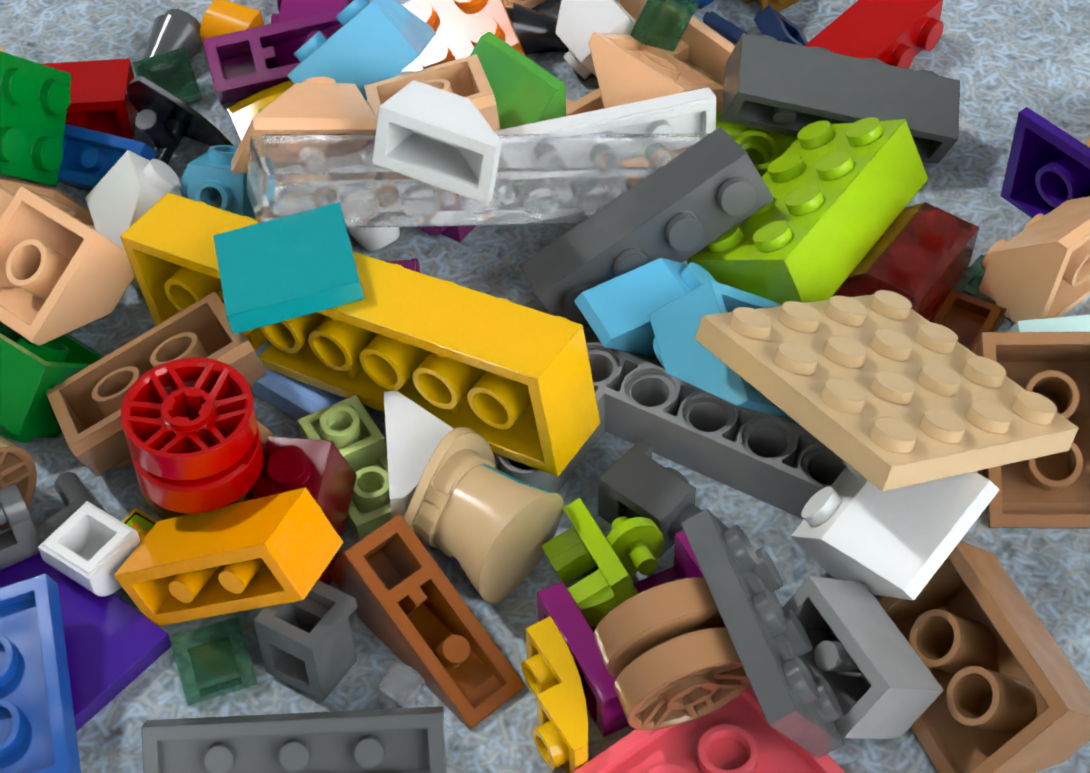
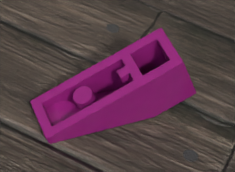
[203,7,346,104]

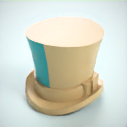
[404,427,564,603]

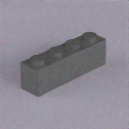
[721,33,960,164]
[519,127,774,330]

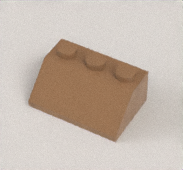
[46,291,267,477]
[878,541,1090,773]

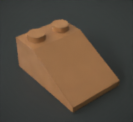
[972,332,1090,529]

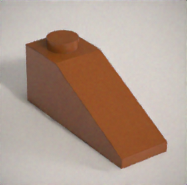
[327,513,526,730]

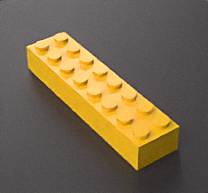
[120,192,601,477]

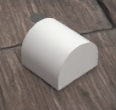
[38,501,141,597]

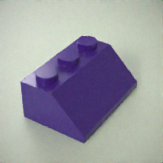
[1000,107,1090,218]

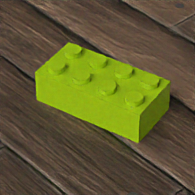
[686,117,928,306]

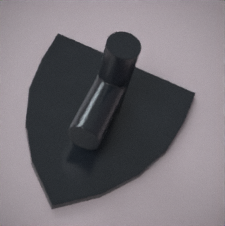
[126,76,234,165]

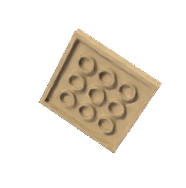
[695,290,1079,492]

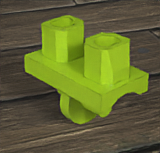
[541,498,664,629]

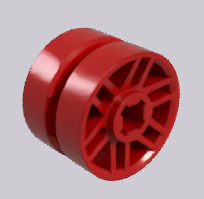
[121,357,264,513]

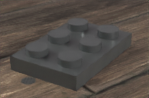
[681,509,844,758]

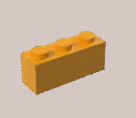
[113,487,344,626]

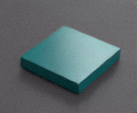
[213,202,365,334]

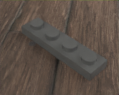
[141,706,446,773]

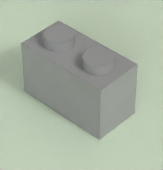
[782,576,944,740]

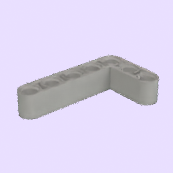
[497,342,846,519]

